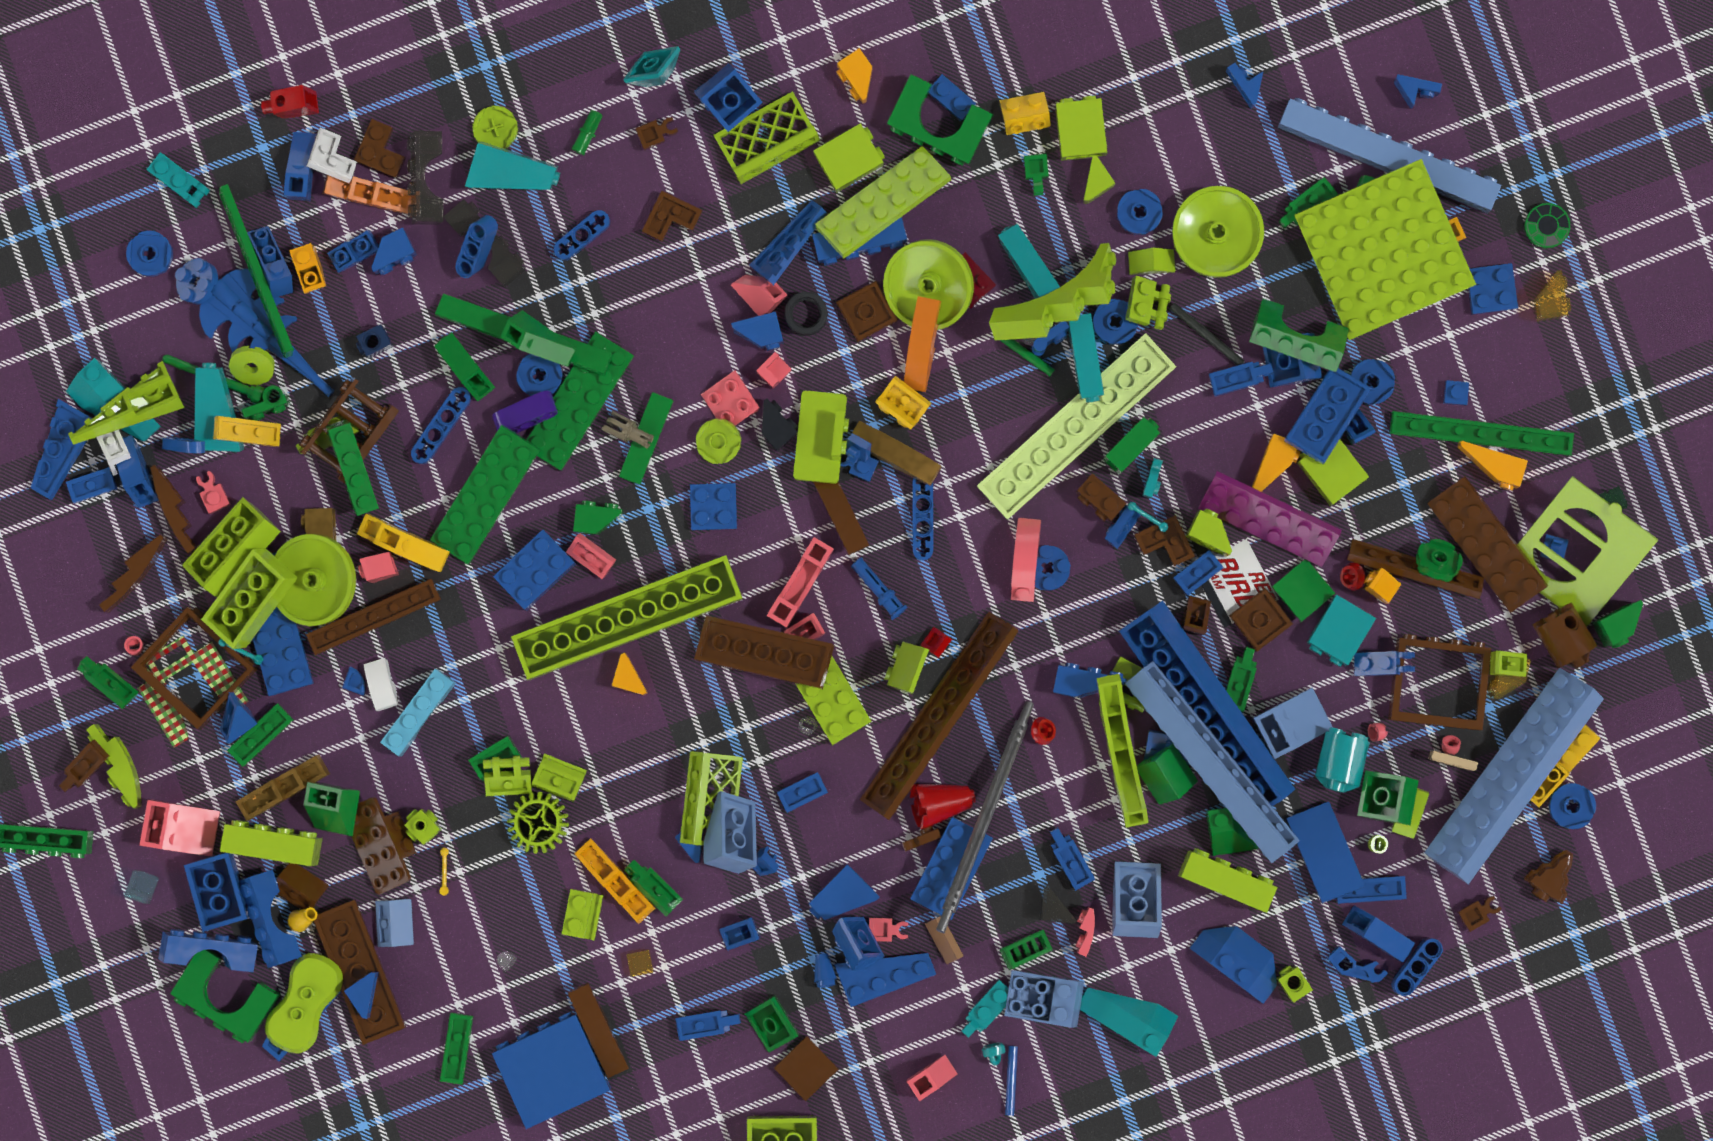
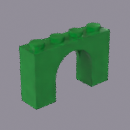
[887,74,994,166]
[1249,298,1349,372]
[170,949,281,1043]

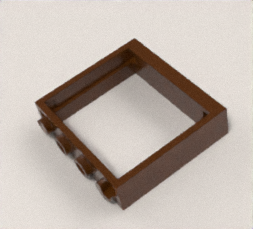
[131,607,258,730]
[1388,634,1491,731]

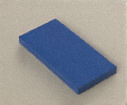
[1284,368,1372,465]
[1286,802,1365,904]

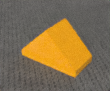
[612,653,648,695]

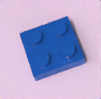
[1468,263,1518,315]
[690,483,737,531]

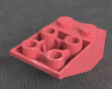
[140,800,220,856]

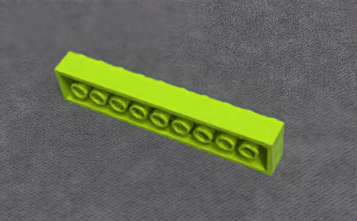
[511,555,743,680]

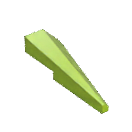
[68,361,184,445]

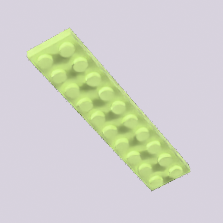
[977,333,1176,520]

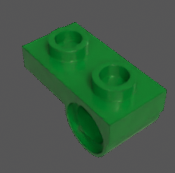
[241,386,291,421]

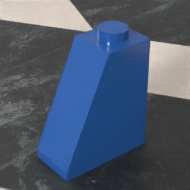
[116,435,159,508]
[809,864,880,920]
[1342,905,1415,962]

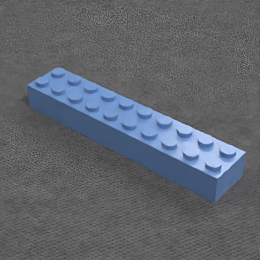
[1424,668,1604,884]

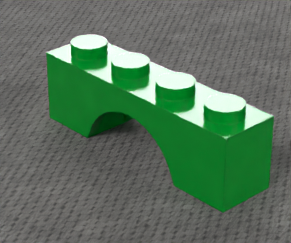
[325,419,379,516]

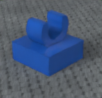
[846,433,871,465]
[1539,534,1568,560]
[753,846,779,876]

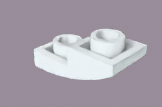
[363,658,398,711]

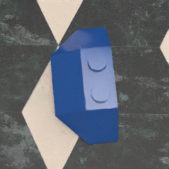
[1190,926,1277,1004]

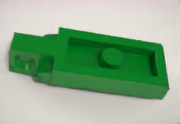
[1278,177,1339,229]
[1226,647,1257,712]
[77,656,138,709]
[624,860,683,916]

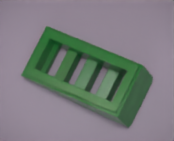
[1000,930,1053,970]

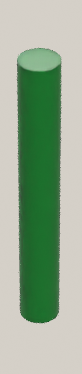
[1000,339,1055,377]

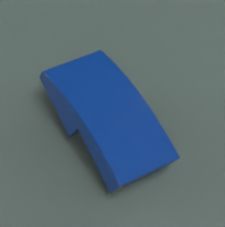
[327,230,379,273]

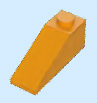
[1252,434,1301,492]
[1457,441,1528,491]

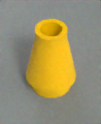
[287,907,317,932]

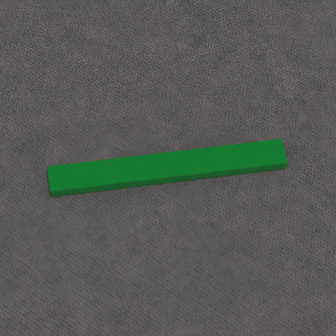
[219,184,294,358]
[435,293,613,376]
[1389,411,1574,456]

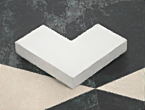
[307,128,357,183]

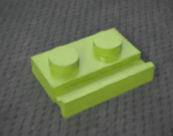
[531,754,587,802]
[562,889,604,940]

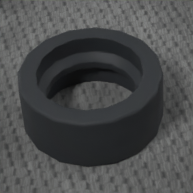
[785,291,828,336]

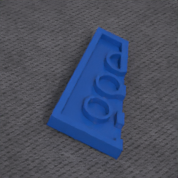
[749,200,827,286]
[31,399,93,500]
[834,953,936,1007]

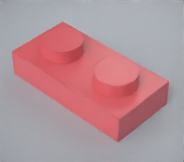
[566,533,616,579]

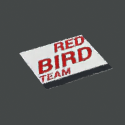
[1202,539,1279,628]

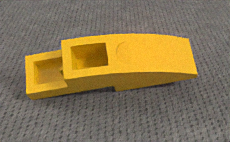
[357,513,450,572]
[1531,724,1600,807]

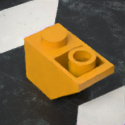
[836,48,872,104]
[289,243,326,294]
[1363,568,1401,604]

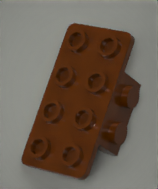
[351,797,416,895]

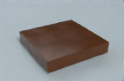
[836,281,898,342]
[1228,588,1293,652]
[774,1036,839,1101]

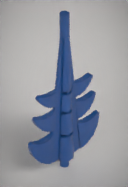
[199,269,334,397]

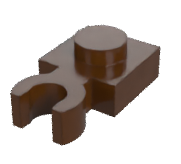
[635,117,678,151]
[902,826,941,852]
[1457,896,1502,932]

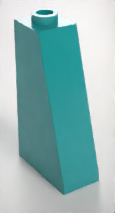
[465,141,561,190]
[998,223,1060,299]
[1067,313,1104,403]
[194,362,244,452]

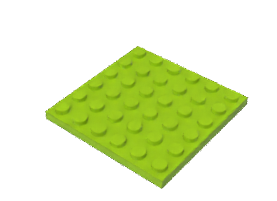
[1295,159,1476,340]

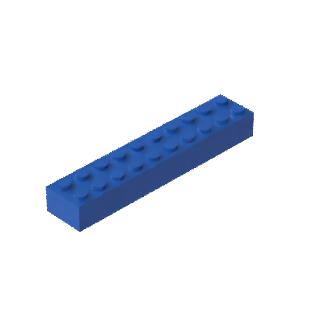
[1119,601,1295,806]

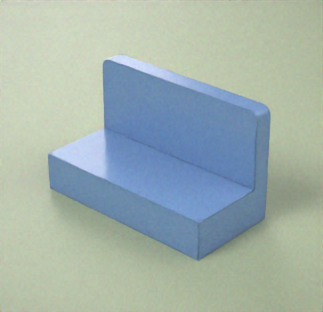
[375,899,414,947]

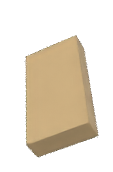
[1428,751,1478,771]

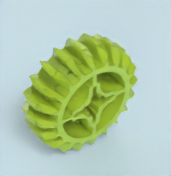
[507,792,569,854]

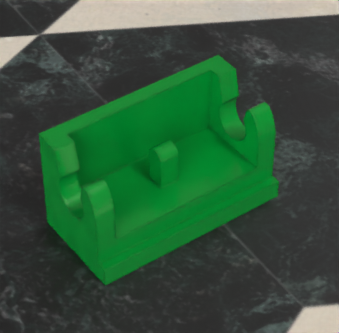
[468,736,522,782]

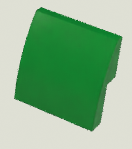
[1272,559,1335,622]

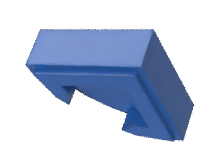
[342,666,366,696]

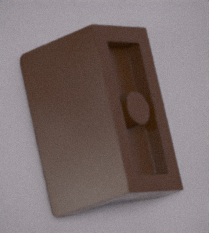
[276,863,329,909]

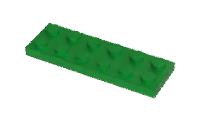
[527,331,635,471]
[430,425,541,565]

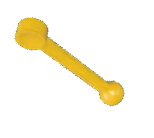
[439,847,449,896]

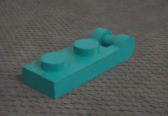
[146,152,211,208]

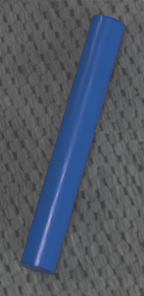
[1005,1046,1018,1116]

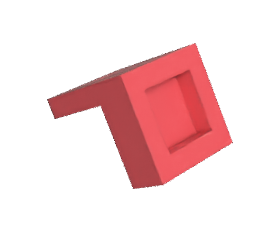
[756,352,791,389]

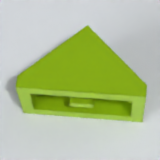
[1083,156,1115,204]
[1128,248,1175,275]
[1490,651,1527,677]

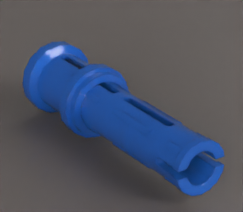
[851,557,908,621]

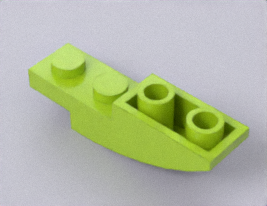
[86,724,142,808]

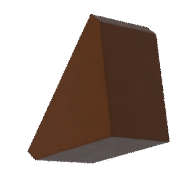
[1180,595,1211,636]

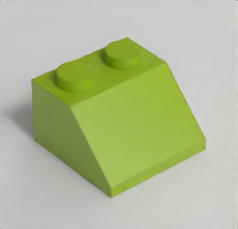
[1186,509,1232,557]

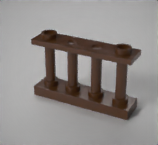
[299,377,399,485]

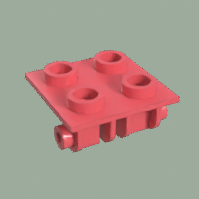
[701,370,760,426]

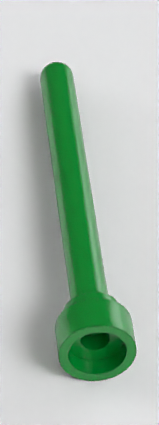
[162,354,266,404]

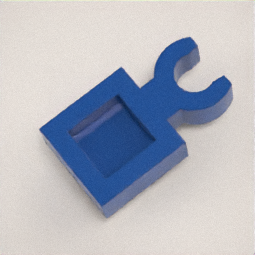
[840,454,879,483]

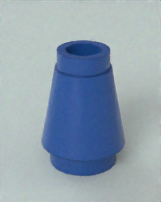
[814,953,837,988]

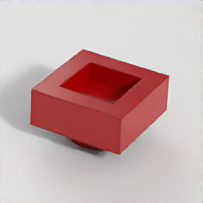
[921,627,952,658]

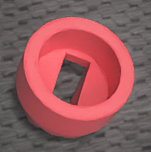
[124,636,144,656]
[1368,723,1388,742]
[1442,735,1461,755]

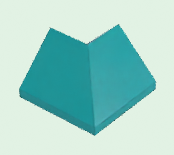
[623,46,680,87]

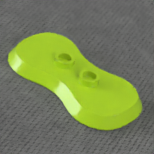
[265,953,343,1053]

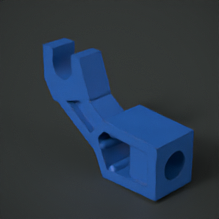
[1326,946,1388,983]

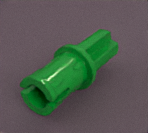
[571,110,603,155]

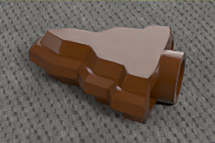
[1524,849,1573,904]

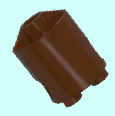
[1532,602,1597,670]

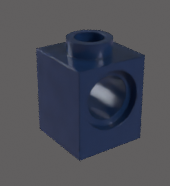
[356,324,394,359]

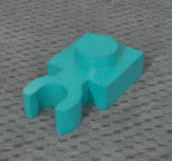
[1142,458,1163,499]

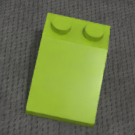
[884,642,929,695]

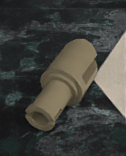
[602,410,654,448]

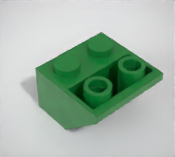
[304,782,360,836]

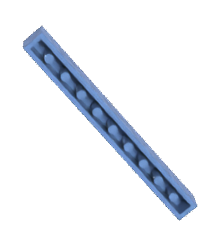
[1278,98,1501,214]
[1125,661,1300,863]

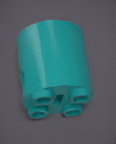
[1315,727,1370,793]

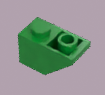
[573,501,623,535]

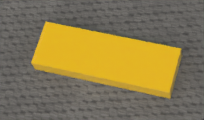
[213,416,281,447]

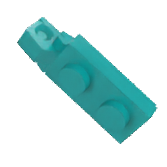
[961,980,1009,1038]

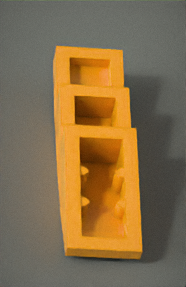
[574,838,656,924]

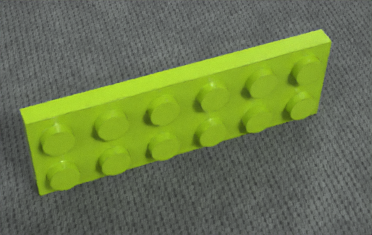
[815,146,951,259]

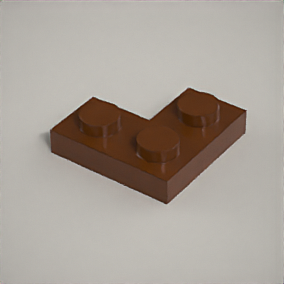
[354,119,405,179]
[642,191,703,242]
[1134,515,1195,566]

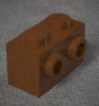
[1076,474,1127,522]

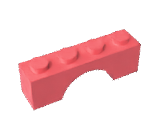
[767,537,834,628]

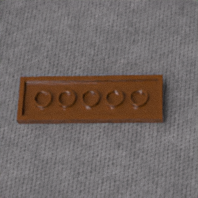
[1427,476,1548,613]
[694,615,835,690]
[314,899,406,1045]

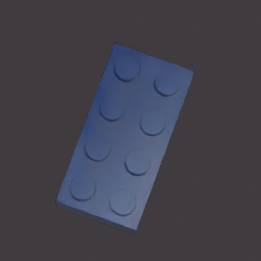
[910,817,993,920]

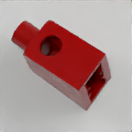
[261,85,319,118]

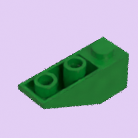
[500,310,577,366]

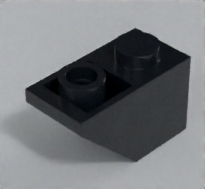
[762,399,798,452]

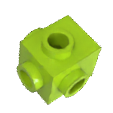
[404,809,442,845]

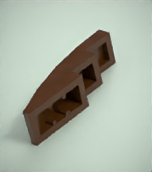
[150,465,198,555]
[813,482,869,555]
[99,534,168,613]
[567,982,629,1078]

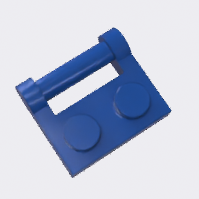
[1032,321,1070,356]

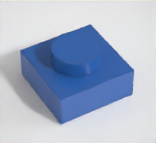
[1443,380,1469,406]

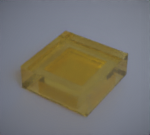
[626,950,654,977]

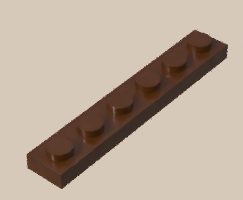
[1347,539,1484,599]
[306,579,441,655]

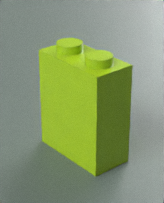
[1055,96,1107,161]
[813,123,885,193]
[1297,440,1369,506]

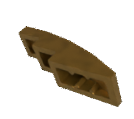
[852,421,942,486]
[236,754,330,821]

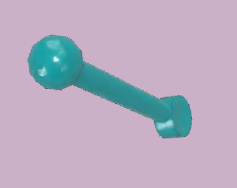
[1128,502,1168,532]
[219,639,263,665]

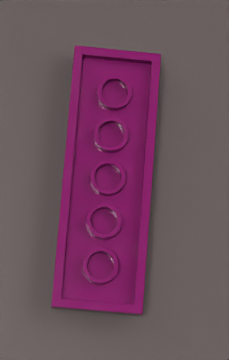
[1198,471,1342,567]

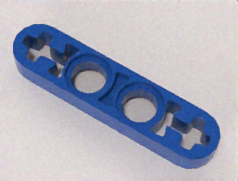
[411,387,471,464]
[913,478,933,561]

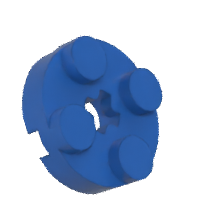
[1117,189,1162,235]
[126,231,173,277]
[175,258,218,305]
[1093,299,1138,345]
[516,354,563,396]
[1350,359,1395,405]
[1035,545,1071,591]
[1549,783,1596,829]

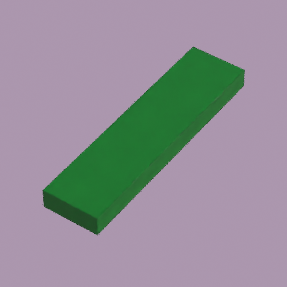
[619,392,674,485]

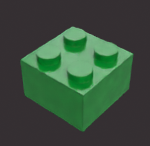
[1357,770,1419,826]

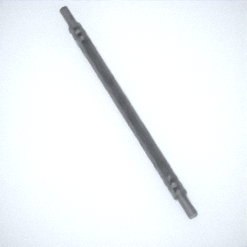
[936,701,1034,933]

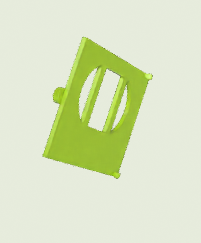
[1517,476,1658,627]

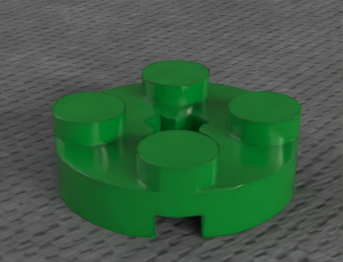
[1416,539,1463,582]

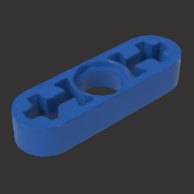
[554,210,610,261]
[162,437,205,453]

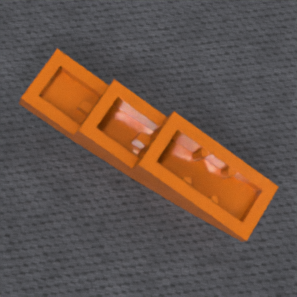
[322,175,420,216]
[904,296,941,392]

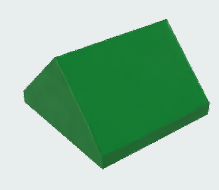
[1136,743,1198,805]
[745,995,799,1053]

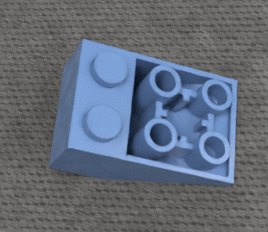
[1251,687,1333,759]
[1004,970,1084,1028]

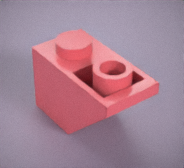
[731,274,787,316]
[358,552,399,583]
[907,1055,958,1101]

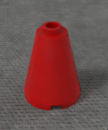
[910,784,976,829]

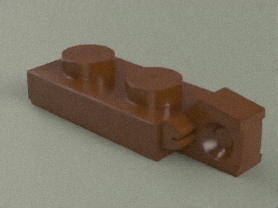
[59,739,110,792]

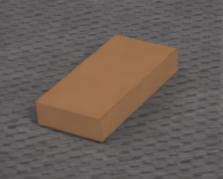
[925,916,963,964]

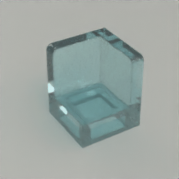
[124,870,159,904]

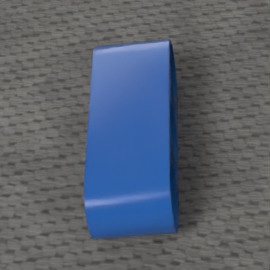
[455,215,498,278]
[1391,938,1443,996]

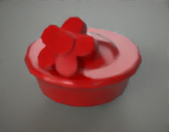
[1340,562,1365,591]
[1031,717,1056,745]

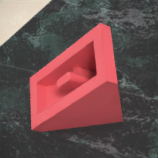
[784,613,825,640]

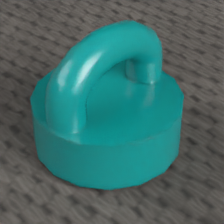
[982,1042,1006,1066]

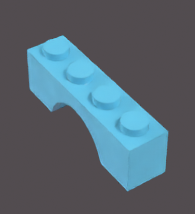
[380,669,456,756]

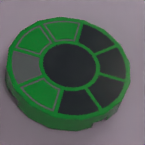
[1524,203,1570,249]

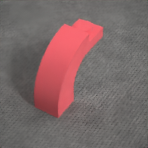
[1011,518,1041,602]

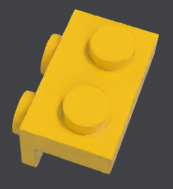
[1000,92,1051,135]
[875,376,932,429]

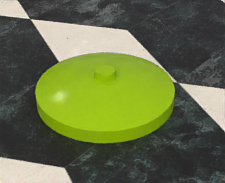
[1172,186,1264,278]
[883,239,974,330]
[275,534,356,626]

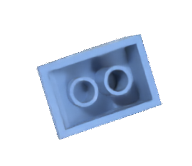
[704,791,757,874]
[1112,862,1162,938]

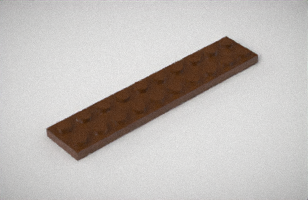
[860,612,1019,820]

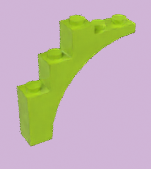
[989,243,1116,340]
[1097,674,1148,828]

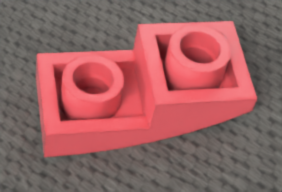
[1075,907,1095,957]

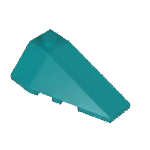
[66,358,161,442]
[1080,987,1178,1057]

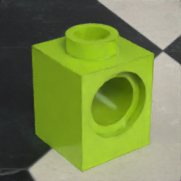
[1276,965,1313,1003]

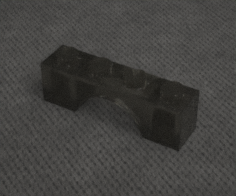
[407,130,443,225]
[443,199,525,287]

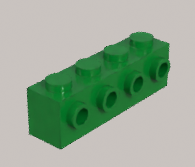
[0,824,94,858]

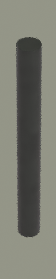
[1169,303,1245,366]

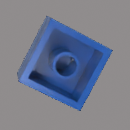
[694,63,763,132]

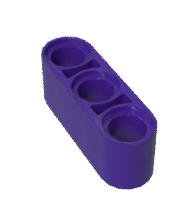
[492,391,558,433]

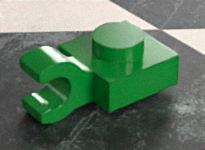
[1024,154,1049,196]

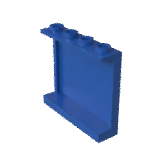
[492,1012,612,1129]

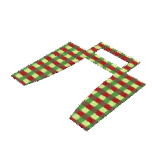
[137,636,249,748]

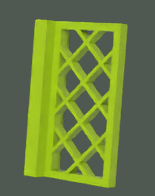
[714,91,820,184]
[680,751,743,845]

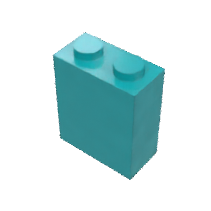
[1306,595,1376,667]

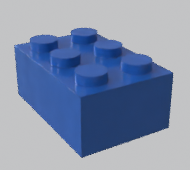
[493,530,576,611]
[184,853,250,932]

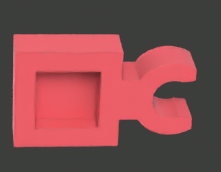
[196,471,231,514]
[869,918,908,942]

